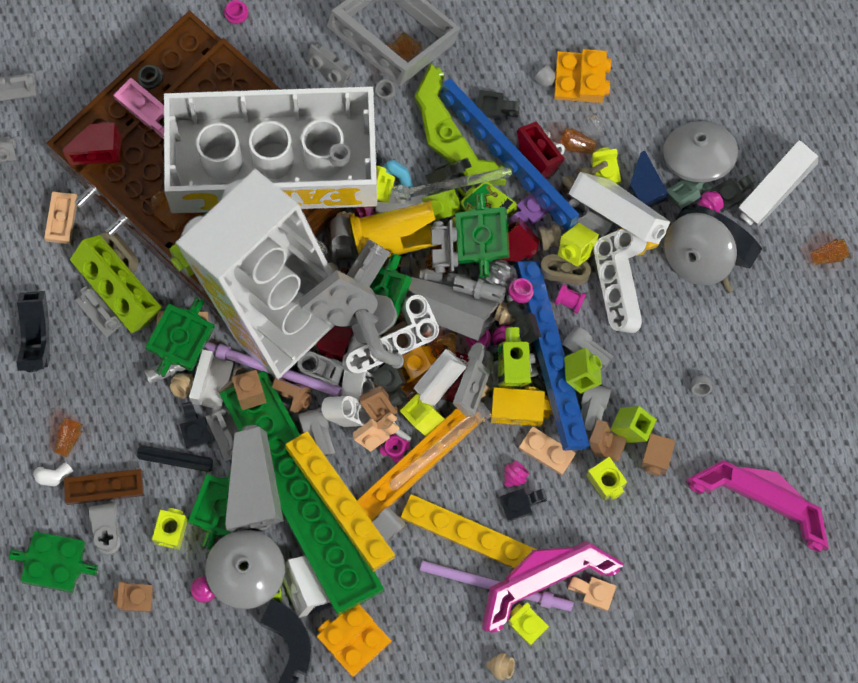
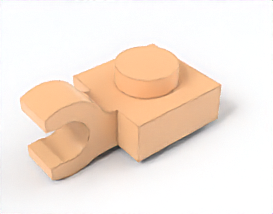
[353,412,399,452]
[568,577,616,611]

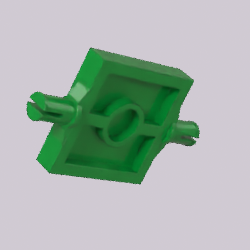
[455,193,510,278]
[370,253,413,326]
[145,297,215,377]
[188,471,232,550]
[9,531,98,593]

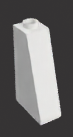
[739,140,818,226]
[569,172,670,244]

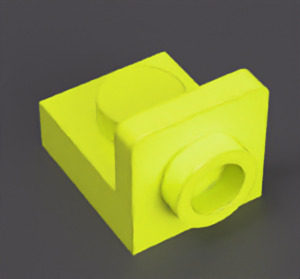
[591,147,621,185]
[376,166,395,203]
[508,602,549,646]

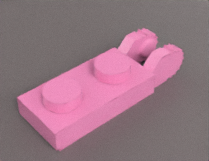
[113,78,164,139]

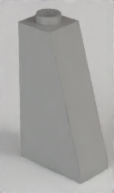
[401,277,500,341]
[225,425,283,532]

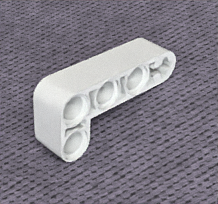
[594,229,647,333]
[342,295,439,374]
[322,333,381,427]

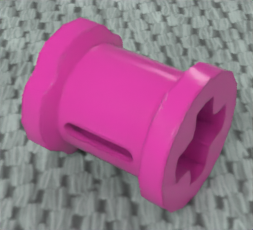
[554,284,586,314]

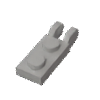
[453,342,494,417]

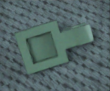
[667,179,712,210]

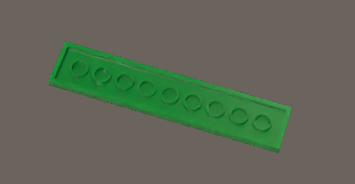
[219,371,384,616]

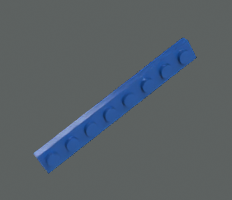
[440,78,579,231]
[513,261,590,451]

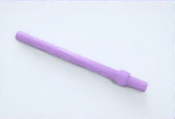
[203,342,342,396]
[420,560,574,612]

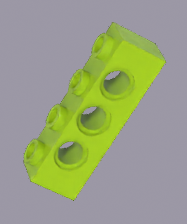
[70,235,162,333]

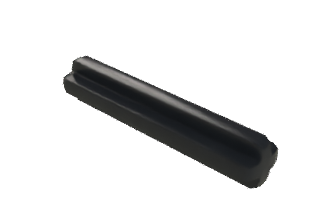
[137,445,213,472]

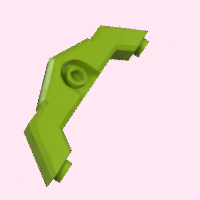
[414,62,508,186]

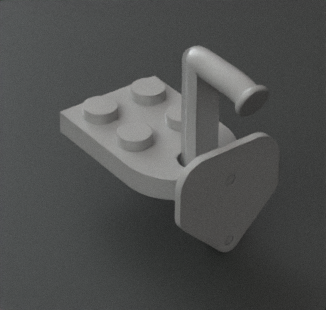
[298,270,404,369]

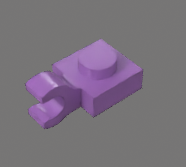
[508,193,548,226]

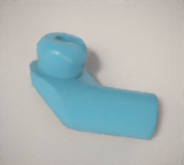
[382,160,414,191]

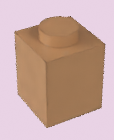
[232,370,267,410]
[640,433,675,476]

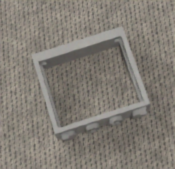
[327,0,460,87]

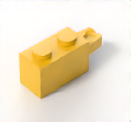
[491,386,553,427]

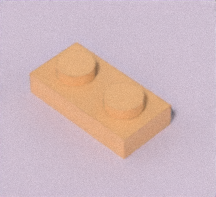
[44,192,78,244]
[519,426,576,476]

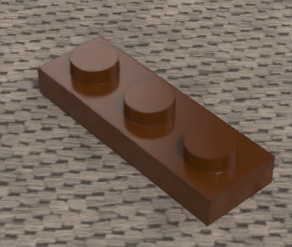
[63,469,144,505]

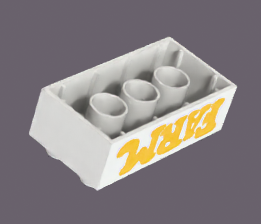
[164,87,377,213]
[176,169,335,379]

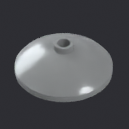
[663,121,738,182]
[664,213,737,285]
[206,530,285,609]

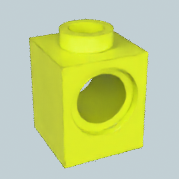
[558,223,599,267]
[400,393,445,436]
[586,457,627,501]
[152,508,188,550]

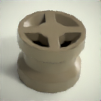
[538,223,562,251]

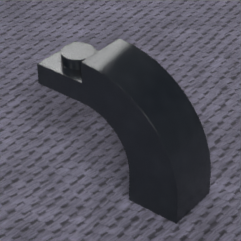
[674,205,762,269]
[16,291,50,373]
[260,599,312,683]

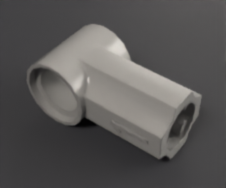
[568,198,614,238]
[562,326,614,373]
[581,386,611,436]
[298,407,336,459]

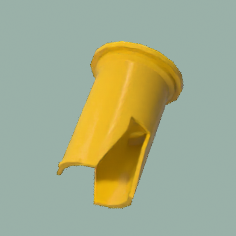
[350,200,437,257]

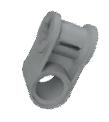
[330,216,357,262]
[297,351,345,387]
[89,502,120,555]
[372,507,407,544]

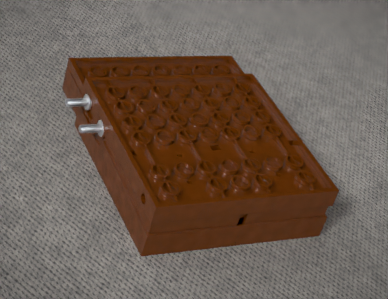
[46,10,348,318]

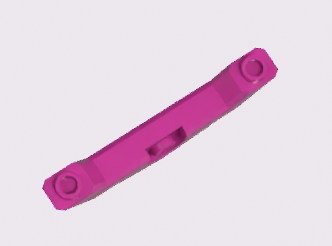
[686,460,829,552]
[481,541,624,633]

